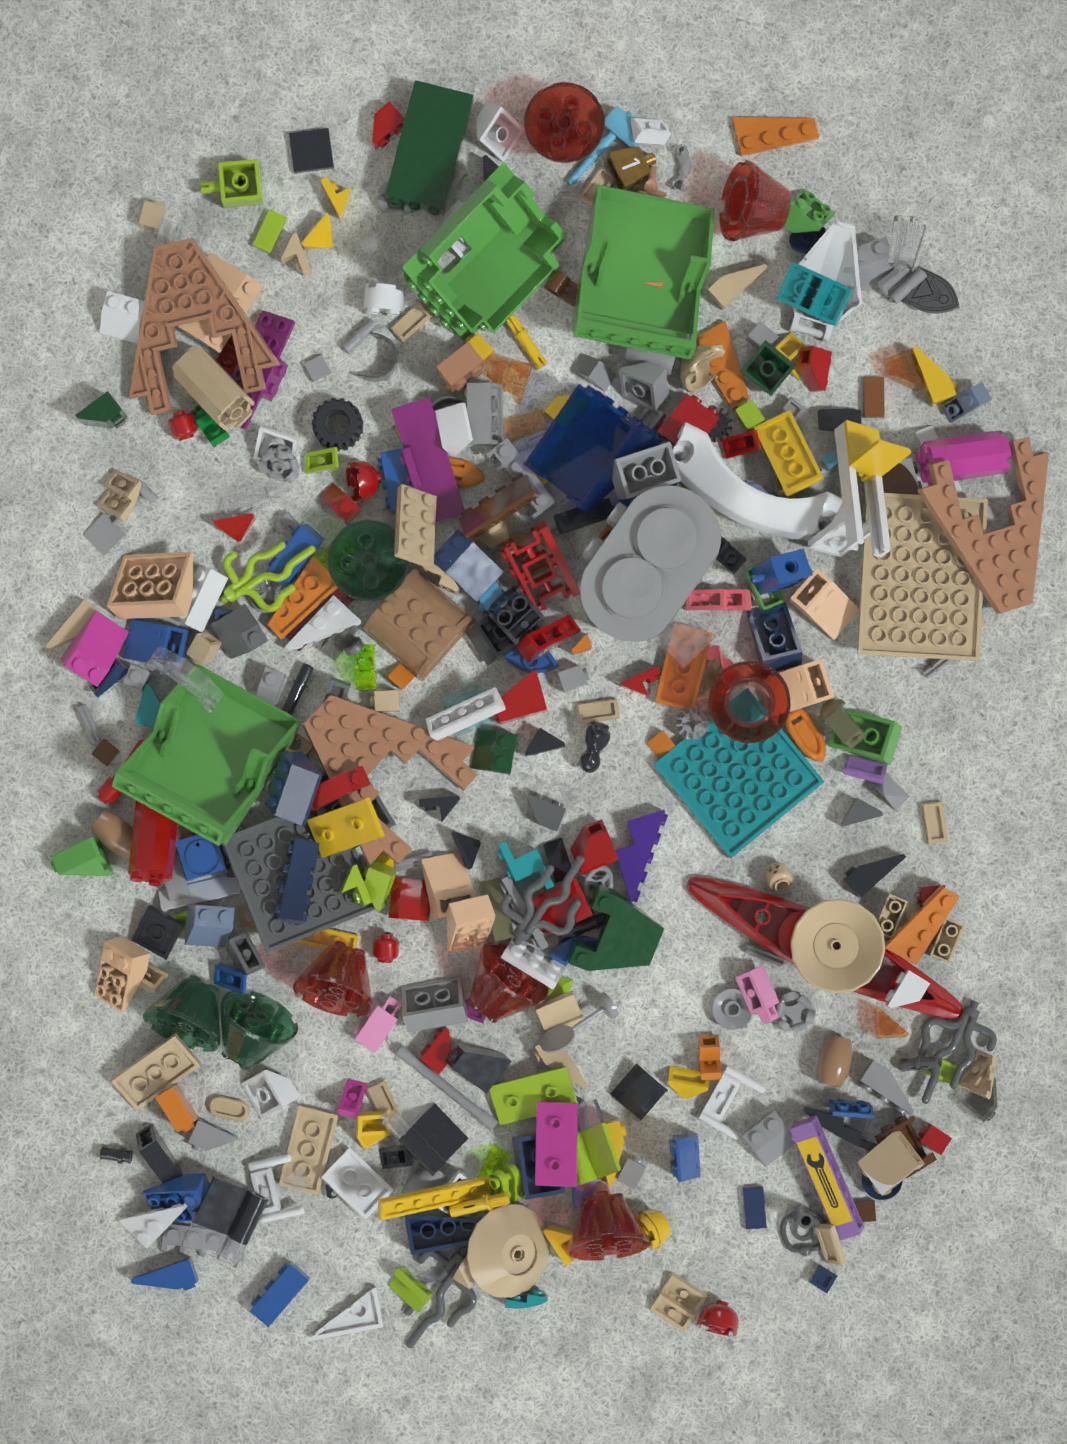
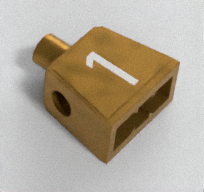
[605,146,656,190]

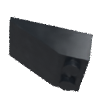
[465,615,540,666]

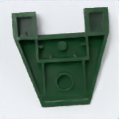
[567,883,664,971]

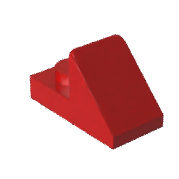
[722,430,761,459]
[620,666,661,698]

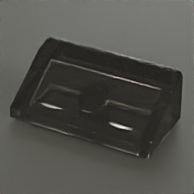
[316,625,359,661]

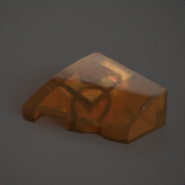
[487,354,533,404]

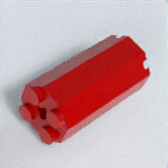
[128,800,178,887]

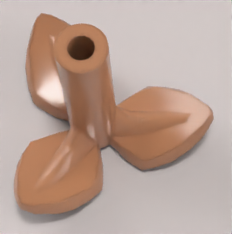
[633,166,667,198]

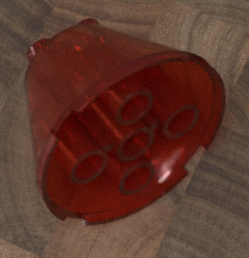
[524,82,605,163]
[293,941,373,1017]
[470,942,549,1023]
[568,1191,650,1261]

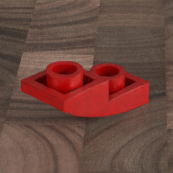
[216,335,238,376]

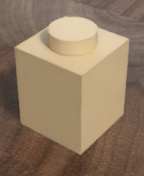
[138,200,167,233]
[186,632,222,665]
[371,690,400,712]

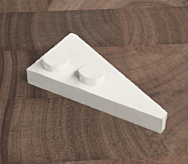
[285,595,362,651]
[119,1204,188,1249]
[312,1287,384,1340]

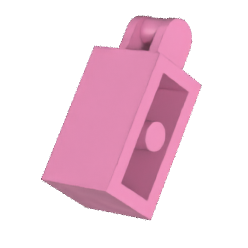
[735,965,779,1024]
[354,996,402,1053]

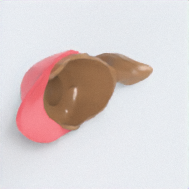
[697,645,734,701]

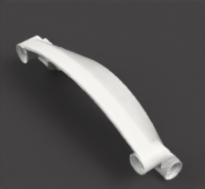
[673,422,842,541]

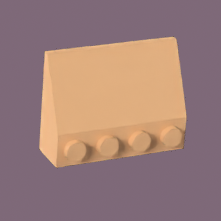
[177,252,263,354]
[107,552,193,619]

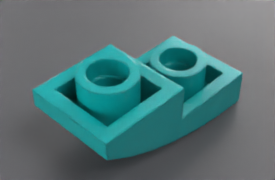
[505,1289,548,1309]

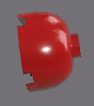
[346,461,381,502]
[696,1300,739,1336]

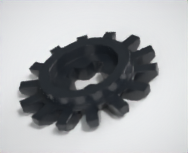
[709,406,732,442]

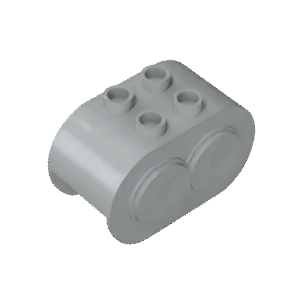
[581,486,721,642]

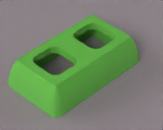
[744,562,784,610]

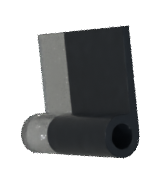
[381,1086,469,1176]
[181,1176,269,1270]

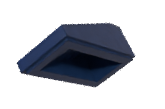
[90,657,129,697]

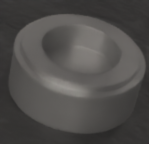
[343,637,364,656]

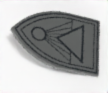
[901,266,960,314]

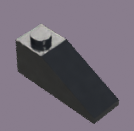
[843,854,906,898]

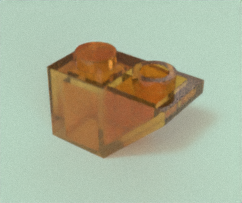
[884,350,924,392]

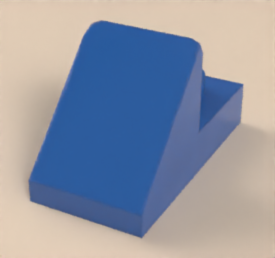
[214,963,247,994]

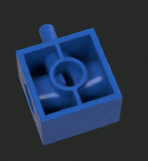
[750,549,813,595]
[176,831,228,881]

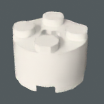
[363,283,405,317]

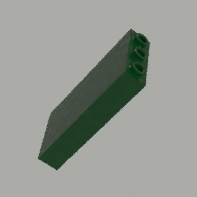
[385,80,474,216]

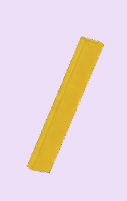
[378,1175,489,1221]

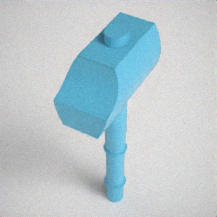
[566,106,639,185]

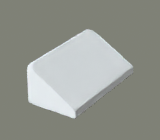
[631,118,671,145]

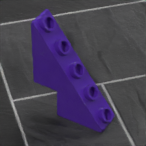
[615,810,668,903]

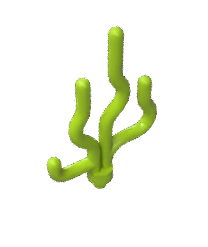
[220,542,316,612]

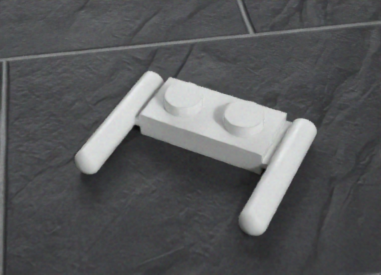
[698,1065,766,1140]
[248,1154,305,1223]

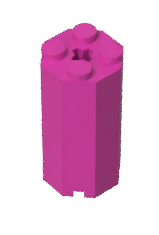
[916,430,1011,485]

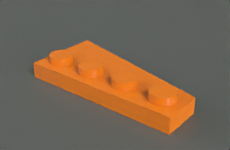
[732,117,819,157]
[696,321,749,410]
[267,555,340,639]
[885,885,960,965]

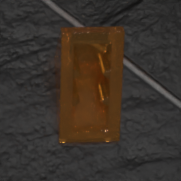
[874,1006,909,1039]

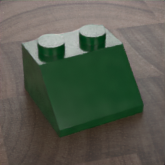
[740,340,797,396]
[75,391,128,429]
[471,729,517,775]

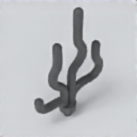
[501,855,584,945]
[918,1000,997,1104]
[404,1246,477,1348]

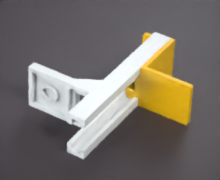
[808,420,911,558]

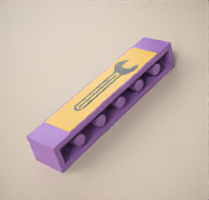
[790,1115,865,1240]

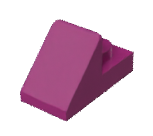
[337,1079,367,1119]

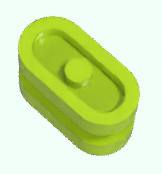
[489,1163,521,1208]

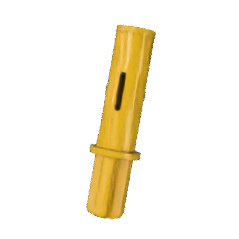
[506,315,548,370]
[449,1192,510,1217]

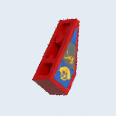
[517,614,581,663]

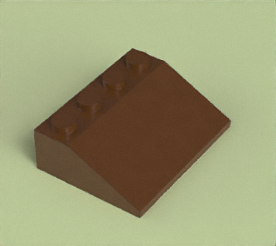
[459,473,541,540]

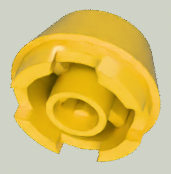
[632,1209,671,1250]

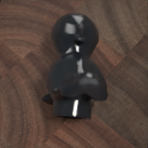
[579,721,611,773]

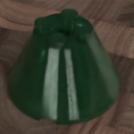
[327,520,410,601]
[143,975,220,1052]
[220,991,298,1070]

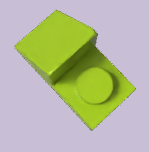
[304,447,339,474]
[338,864,372,907]

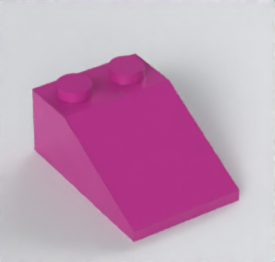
[60,610,129,687]

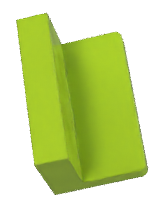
[389,1267,434,1312]

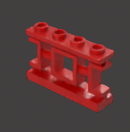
[500,520,581,611]

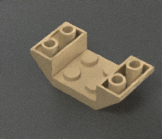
[877,893,965,963]

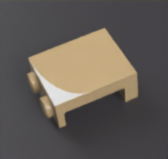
[857,1131,925,1196]

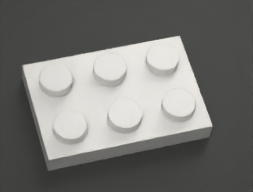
[501,937,565,989]
[321,1147,393,1221]

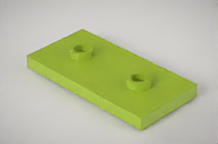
[489,1066,578,1125]

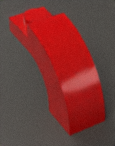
[311,766,370,812]

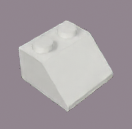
[99,291,145,344]

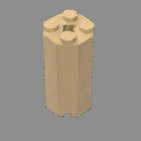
[172,346,254,431]

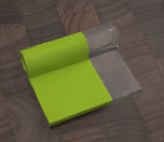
[577,1099,621,1186]

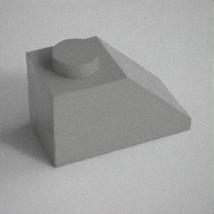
[256,667,287,706]
[188,1119,237,1152]

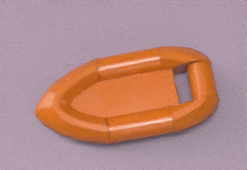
[448,456,485,488]
[784,709,826,762]

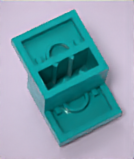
[776,262,854,327]
[497,841,554,889]

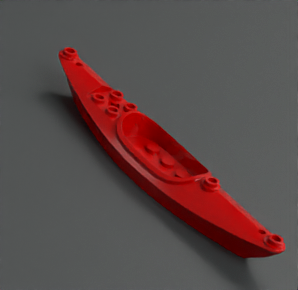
[686,876,963,1019]

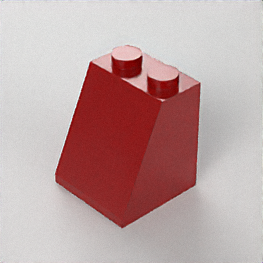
[658,394,720,446]
[494,670,547,725]
[532,877,593,935]

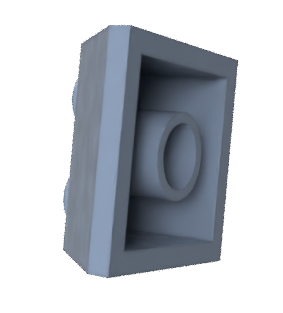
[184,904,235,947]

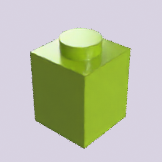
[735,399,765,432]

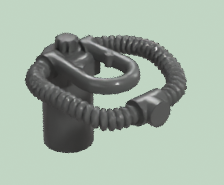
[780,1205,826,1256]

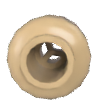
[764,862,793,892]

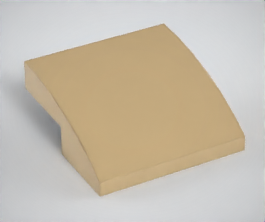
[97,469,142,522]
[423,565,460,596]
[534,991,584,1032]
[650,1273,707,1332]

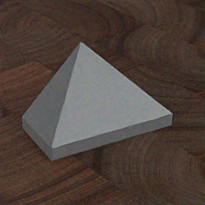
[867,773,910,810]

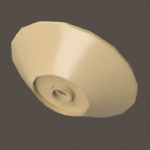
[790,899,885,994]
[467,1204,550,1297]

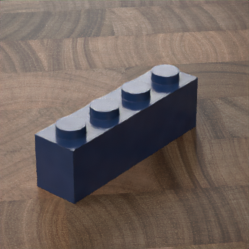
[274,838,320,925]
[404,1214,482,1255]

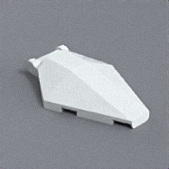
[790,220,862,343]

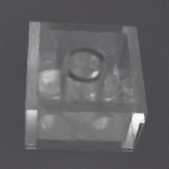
[655,610,713,670]

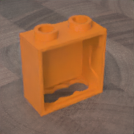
[155,1084,199,1133]

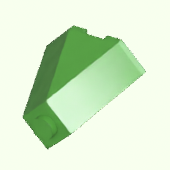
[50,837,115,876]

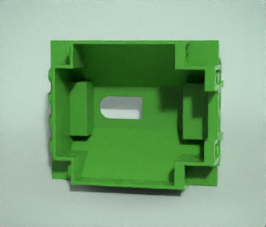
[402,162,566,341]

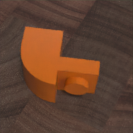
[698,1035,722,1080]

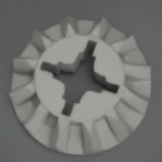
[676,707,708,740]

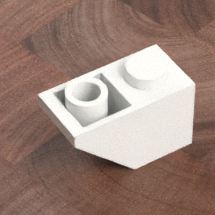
[885,970,930,1008]

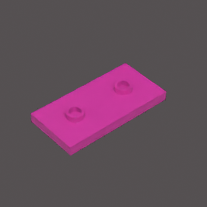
[535,1102,579,1187]

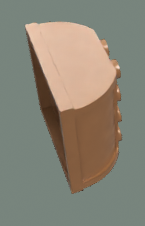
[362,568,476,681]

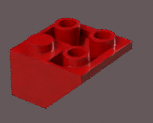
[570,819,619,875]

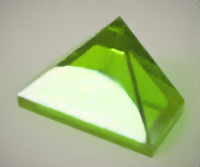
[476,1144,511,1178]

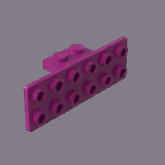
[231,310,296,430]
[391,397,465,523]

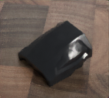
[487,586,546,645]
[610,1063,668,1120]

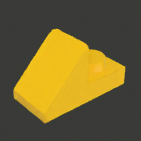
[320,176,352,219]
[543,1224,578,1266]

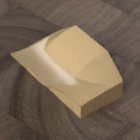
[474,518,513,549]

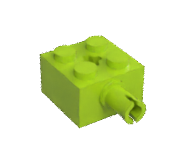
[200,159,264,208]

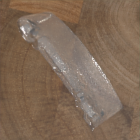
[145,646,224,713]

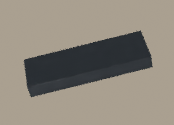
[553,498,613,535]

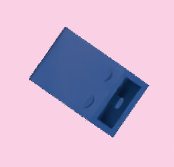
[122,619,191,671]
[669,1134,701,1182]
[143,1173,210,1222]

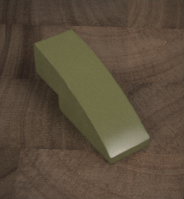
[480,877,515,942]

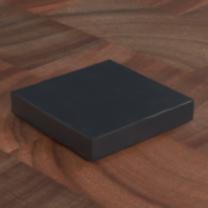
[289,128,334,174]
[131,905,185,960]

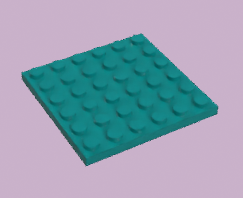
[653,688,825,859]

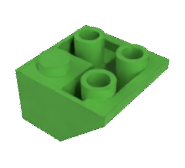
[777,189,835,233]

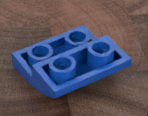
[828,1099,874,1119]

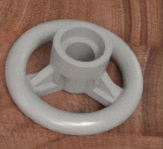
[582,866,614,902]

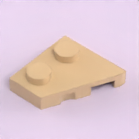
[958,1050,997,1099]

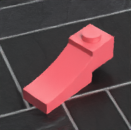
[686,589,752,611]

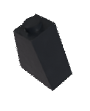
[445,1045,512,1094]
[135,1123,183,1183]

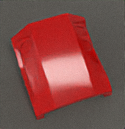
[388,877,430,921]

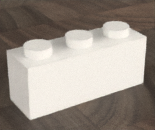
[174,565,228,633]

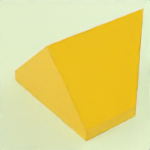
[775,333,806,381]
[356,1110,395,1149]

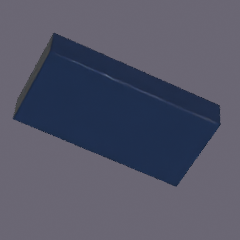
[743,1186,767,1230]

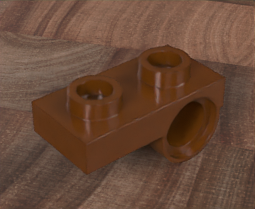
[544,270,578,307]

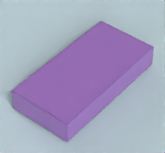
[843,755,888,784]

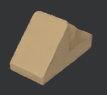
[281,232,312,277]

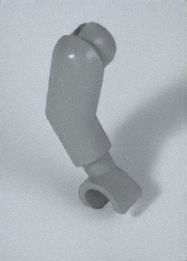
[672,144,691,190]

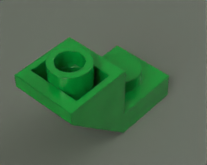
[190,405,230,447]

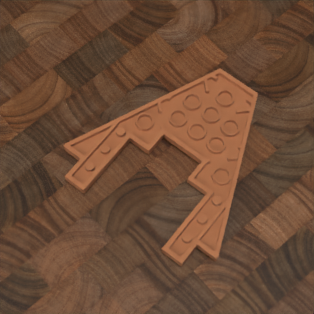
[129,238,280,415]
[918,437,1049,614]
[303,695,477,865]

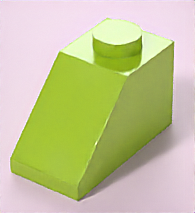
[363,861,397,912]

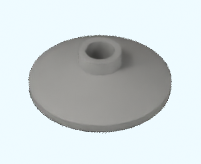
[712,989,752,1030]

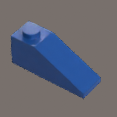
[131,1257,199,1291]

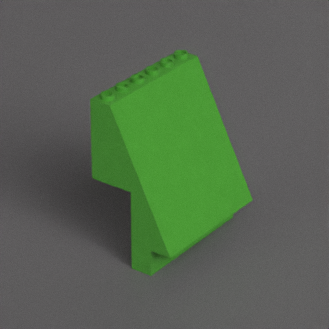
[571,185,715,360]
[112,664,302,846]

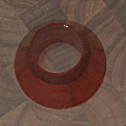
[719,160,791,241]
[708,661,791,743]

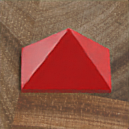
[213,513,256,542]

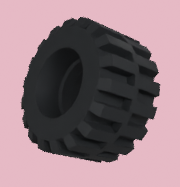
[312,398,363,452]

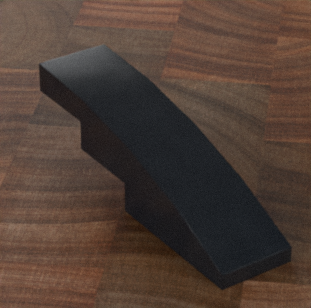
[802,1106,878,1151]

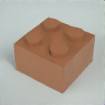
[436,342,484,393]

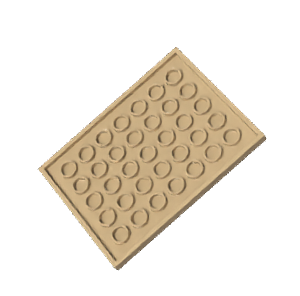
[857,493,988,661]

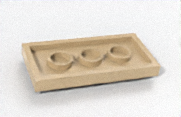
[394,484,437,568]
[111,1033,201,1111]
[279,1105,339,1195]

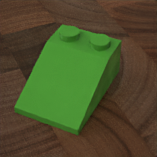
[828,709,902,765]

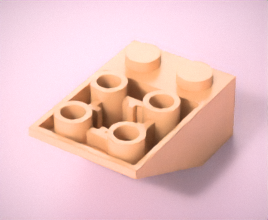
[788,568,859,640]
[760,659,834,717]
[421,852,475,919]
[446,894,495,952]
[94,936,150,1012]

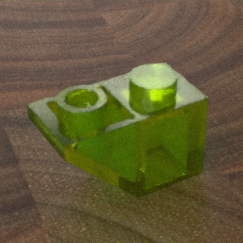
[354,644,377,690]

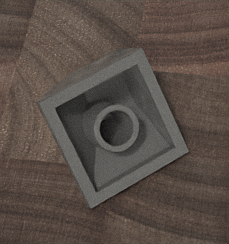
[210,604,269,659]

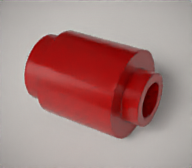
[97,775,122,804]

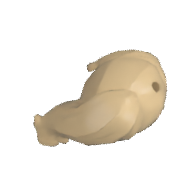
[680,344,725,392]

